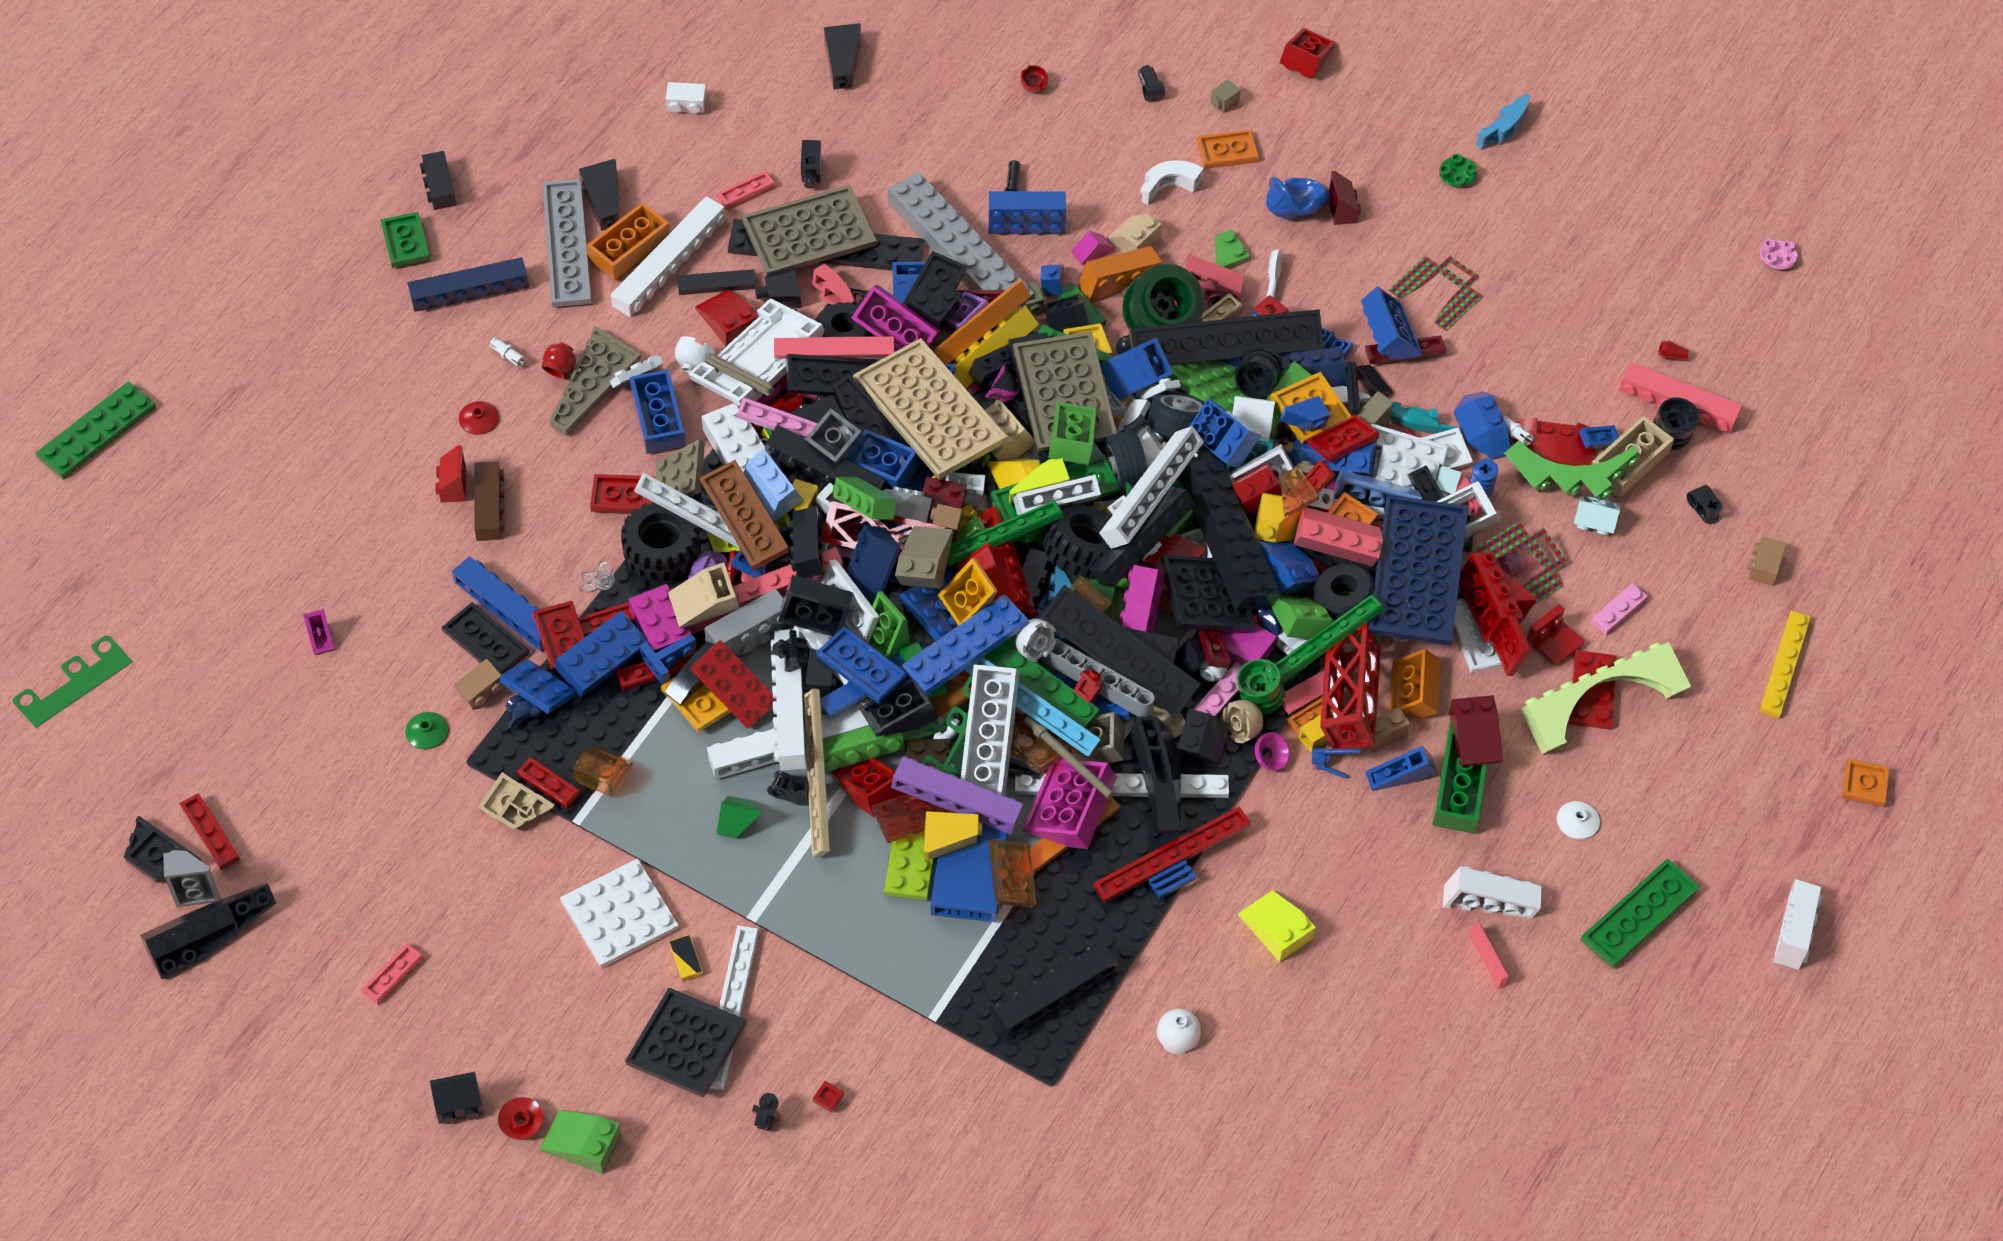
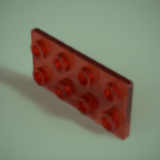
[872,794,955,843]

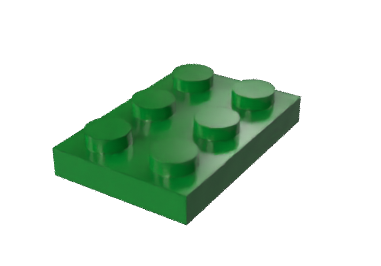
[380,212,430,268]

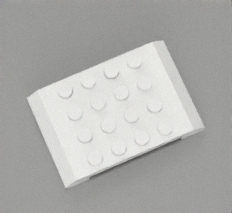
[688,298,824,405]

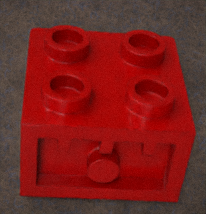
[1526,604,1585,666]

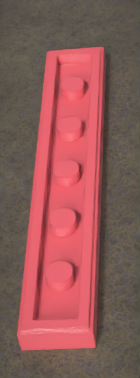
[774,336,894,359]

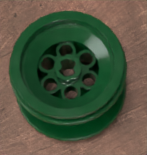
[1122,264,1205,329]

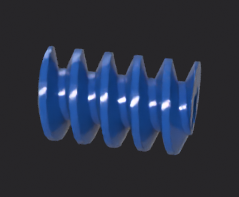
[1470,458,1499,498]

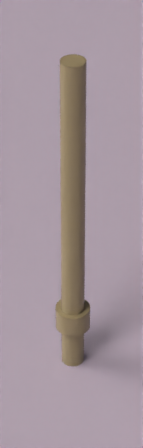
[1024,716,1114,799]

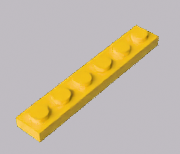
[1759,610,1811,719]

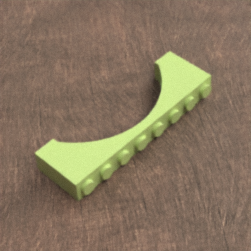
[1520,642,1691,754]

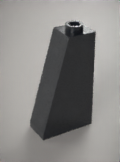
[824,23,861,89]
[579,159,619,231]

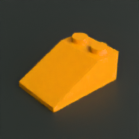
[938,557,997,626]

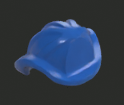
[1266,176,1330,219]

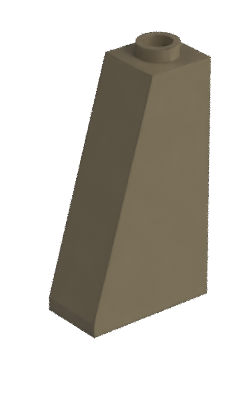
[1357,391,1394,428]

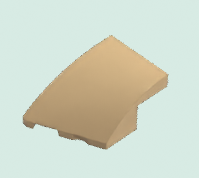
[478,772,554,830]

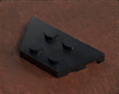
[124,816,202,883]

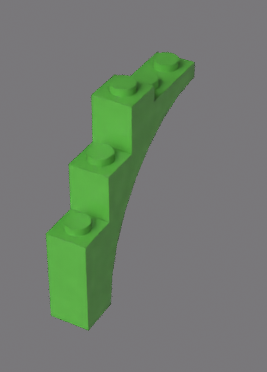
[1504,440,1641,501]

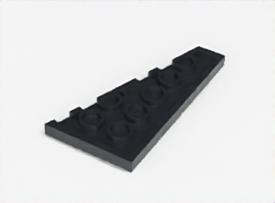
[833,373,927,490]

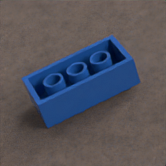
[988,191,1066,234]
[630,369,686,454]
[554,610,648,698]

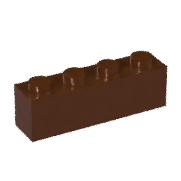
[474,461,505,541]

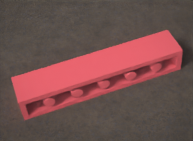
[1619,362,1742,434]

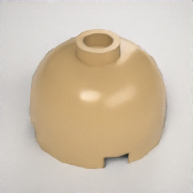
[1223,700,1263,743]

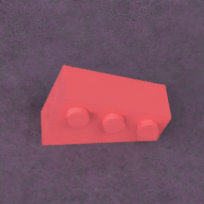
[1185,254,1244,302]

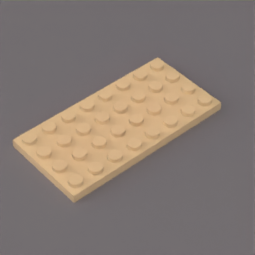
[853,338,1008,480]

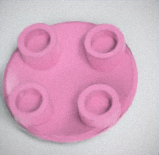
[1760,239,1798,269]

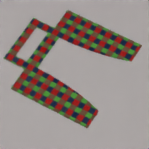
[1388,256,1483,331]
[1471,521,1567,604]

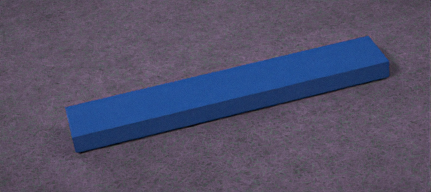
[820,641,926,719]

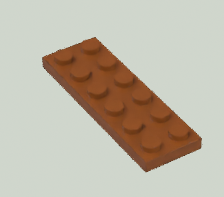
[699,460,790,571]

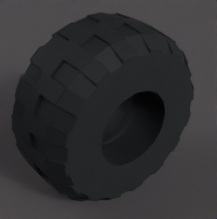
[816,302,873,337]
[1314,563,1375,622]

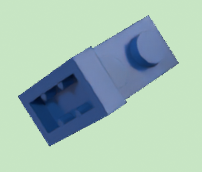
[639,634,697,685]

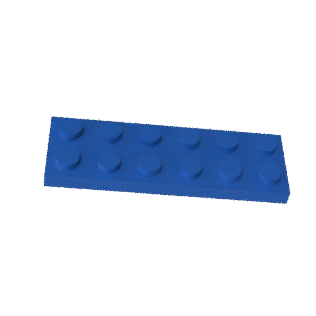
[902,594,1030,696]

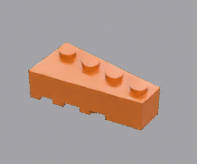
[1077,246,1162,303]

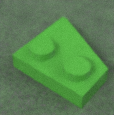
[1215,229,1250,269]

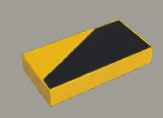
[669,935,703,982]

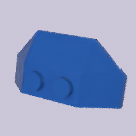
[1454,391,1510,460]

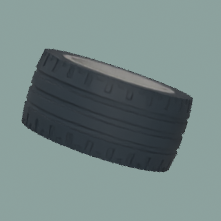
[1148,392,1205,438]
[1104,430,1148,494]

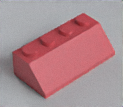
[1294,506,1383,566]

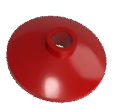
[459,401,499,435]
[498,1097,544,1140]

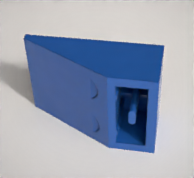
[892,261,926,302]
[1100,337,1173,399]
[1189,398,1261,468]

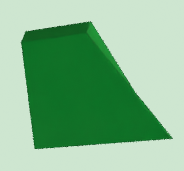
[717,796,763,839]

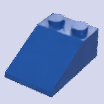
[846,429,921,490]
[1257,539,1320,595]

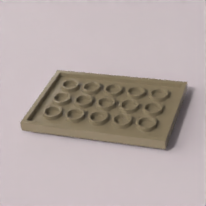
[742,185,877,275]
[1013,331,1117,452]

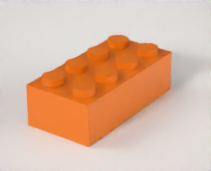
[586,202,670,281]

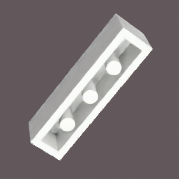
[1013,475,1101,515]

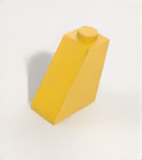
[924,812,982,860]

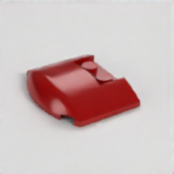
[1515,418,1595,466]

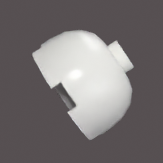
[675,336,715,373]
[1015,619,1056,662]
[1157,1008,1201,1054]

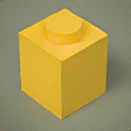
[1298,715,1329,753]

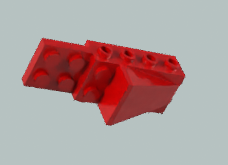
[957,506,1035,615]
[1459,552,1537,676]

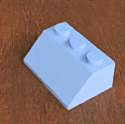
[743,449,803,523]

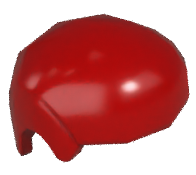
[1020,65,1048,93]

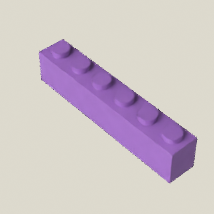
[891,757,1023,835]

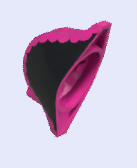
[985,364,1020,402]

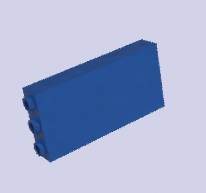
[931,796,1007,922]

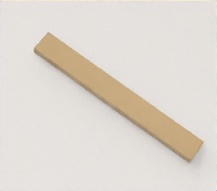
[803,689,830,858]

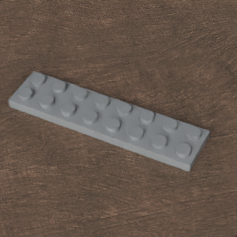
[542,179,592,307]

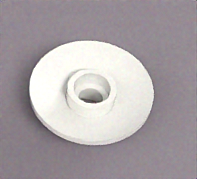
[1557,801,1600,840]

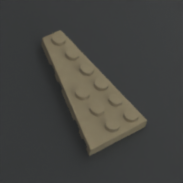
[550,326,641,436]

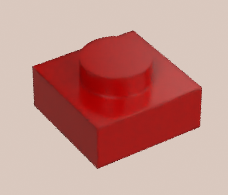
[812,1081,844,1113]

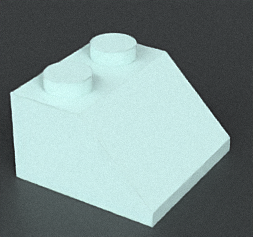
[1574,494,1620,535]

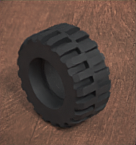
[621,501,701,580]
[1043,503,1112,580]

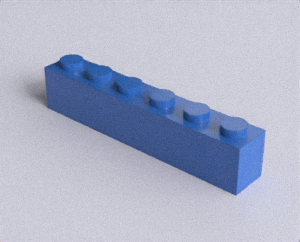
[452,556,544,652]

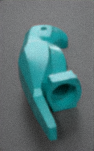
[1390,401,1460,434]

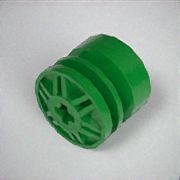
[1237,659,1285,715]

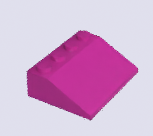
[1023,758,1118,849]

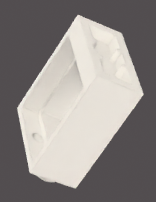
[1436,481,1498,538]

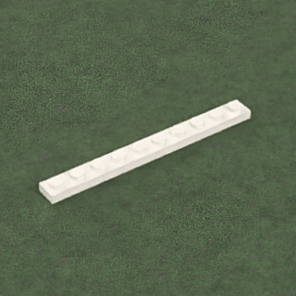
[1015,772,1229,798]

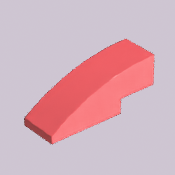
[812,264,854,305]

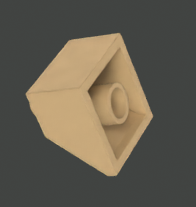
[1107,214,1162,252]

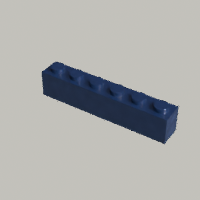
[407,257,529,312]

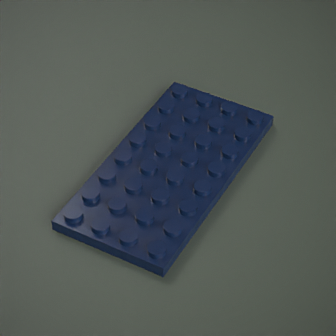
[1368,494,1468,646]

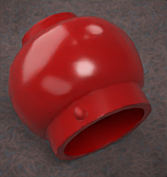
[541,342,576,379]

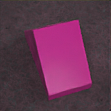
[1072,231,1114,265]
[303,609,334,654]

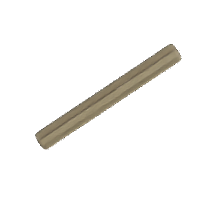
[705,353,775,396]

